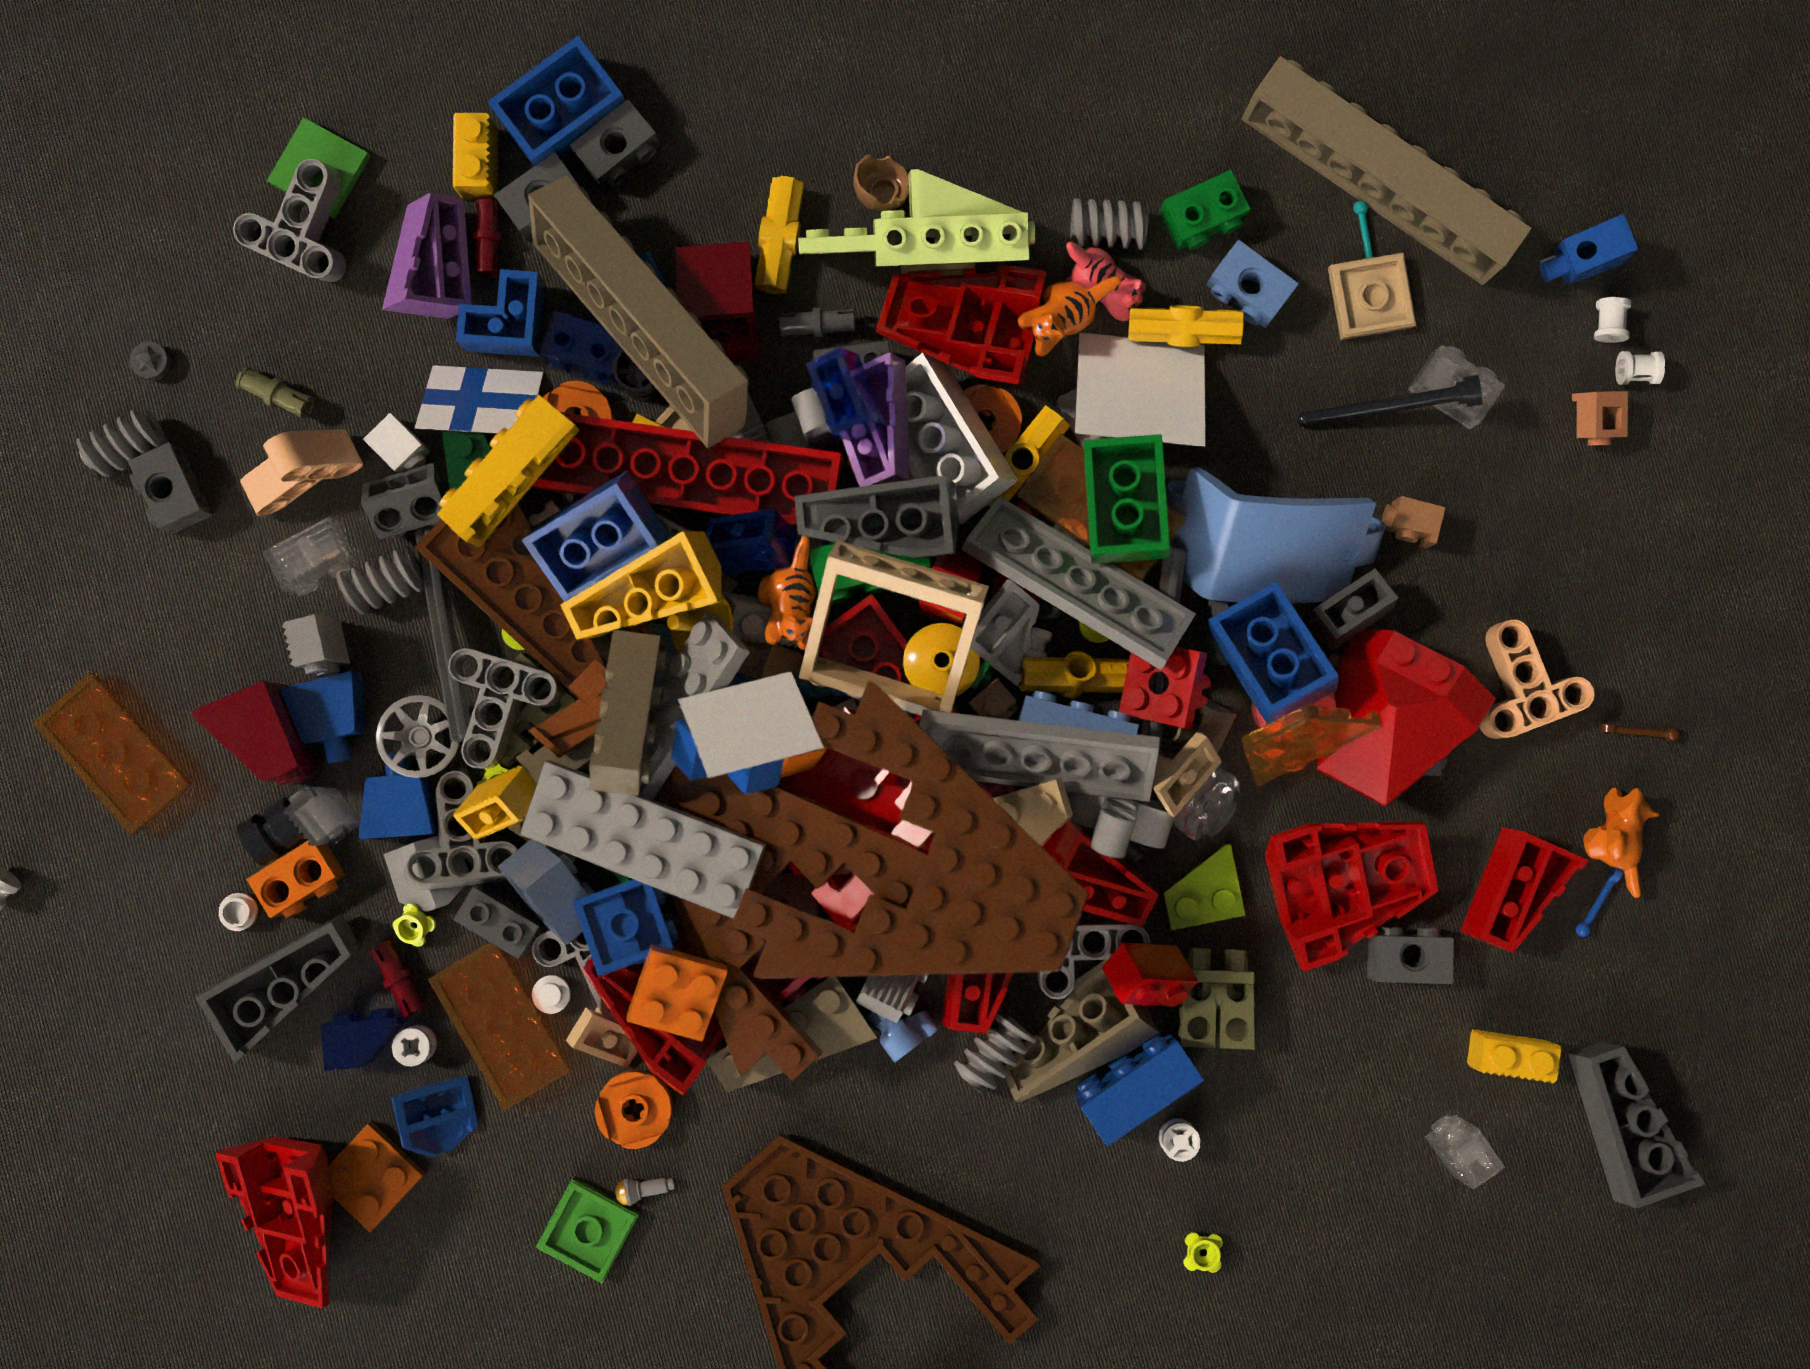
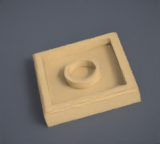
[1328,252,1416,340]

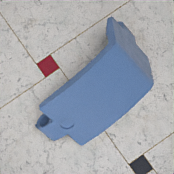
[1166,467,1386,603]

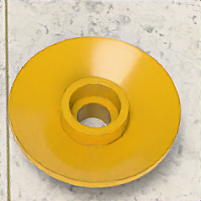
[903,623,980,696]

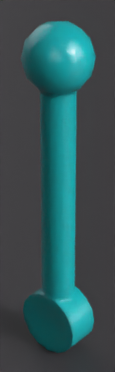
[1353,200,1374,259]

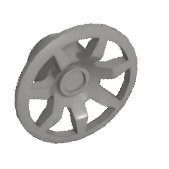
[376,695,459,778]

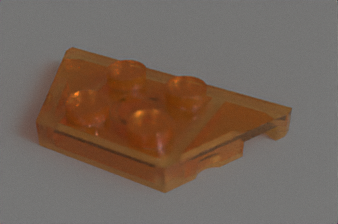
[1242,705,1383,786]

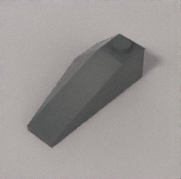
[794,475,959,559]

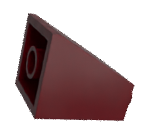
[675,241,761,362]
[191,681,322,786]

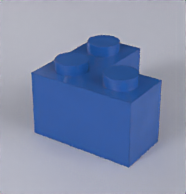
[456,269,546,357]
[670,718,784,795]

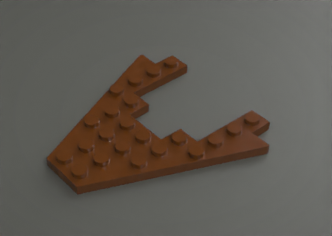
[731,680,1090,978]
[653,765,929,1082]
[722,1133,1040,1369]

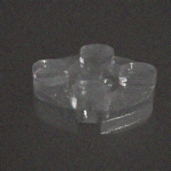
[1174,766,1239,840]

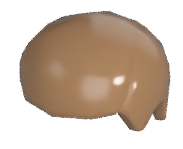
[853,154,909,212]

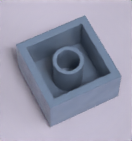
[498,839,595,945]

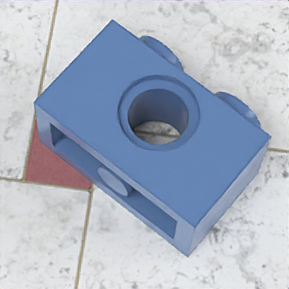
[1206,239,1299,328]

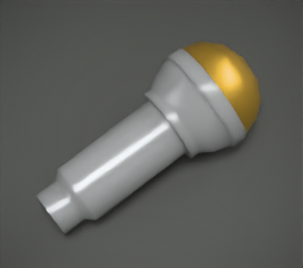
[615,1177,674,1206]

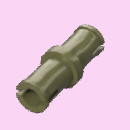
[236,366,314,419]

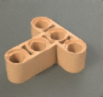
[240,429,363,516]
[1480,619,1595,739]

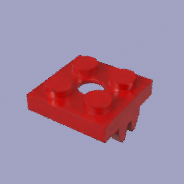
[1119,647,1211,729]

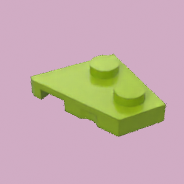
[1162,844,1246,930]

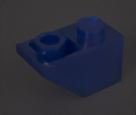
[320,1007,407,1071]

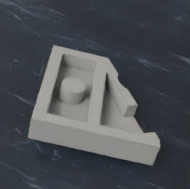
[971,579,1040,686]

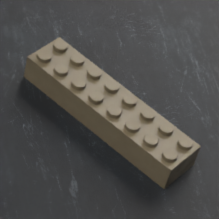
[1241,56,1532,285]
[528,175,749,448]

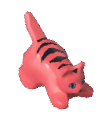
[1065,241,1146,322]

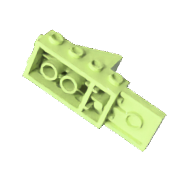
[798,169,1035,267]

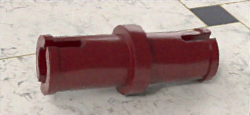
[472,199,502,278]
[369,940,426,1018]

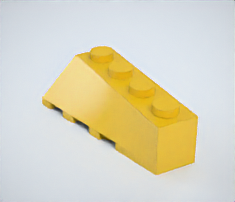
[437,395,579,547]
[561,531,721,639]

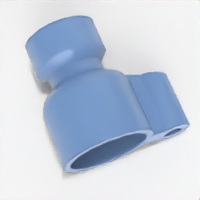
[866,1010,939,1063]

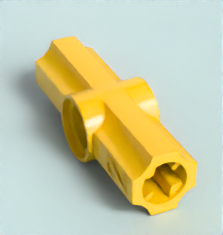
[754,176,804,295]
[1128,305,1243,347]
[988,405,1070,507]
[1017,651,1129,699]

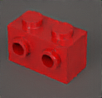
[1101,942,1199,1007]

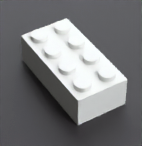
[906,353,1018,525]

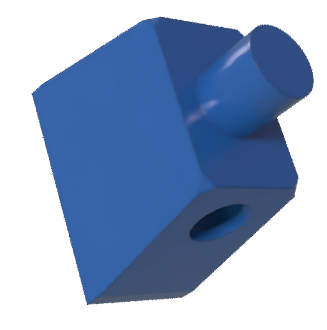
[1539,214,1638,285]
[280,671,365,764]
[359,753,438,839]

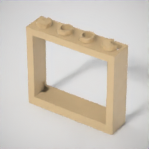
[799,540,989,716]

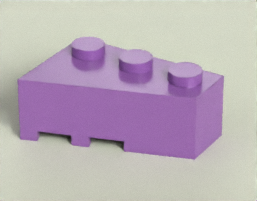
[382,192,472,319]
[822,352,910,487]

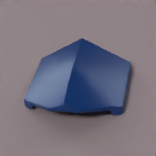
[391,1075,478,1157]

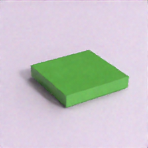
[267,117,371,220]
[535,1177,640,1284]

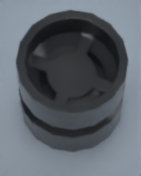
[612,349,661,402]
[236,797,312,866]

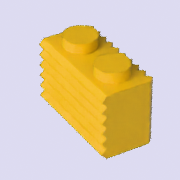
[453,113,499,200]
[453,766,537,839]
[1467,1029,1561,1084]

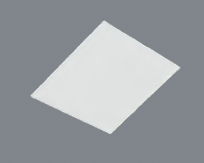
[1075,333,1205,447]

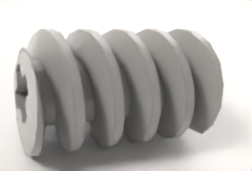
[1070,198,1149,250]
[76,409,168,480]
[337,545,424,615]
[954,1014,1037,1099]

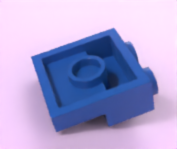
[573,879,679,977]

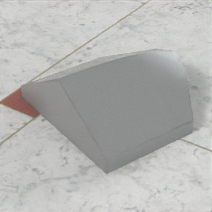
[384,830,470,912]

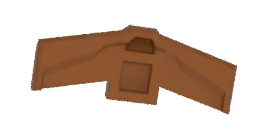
[528,623,665,758]

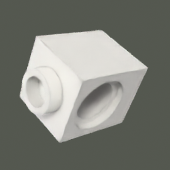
[363,413,431,473]

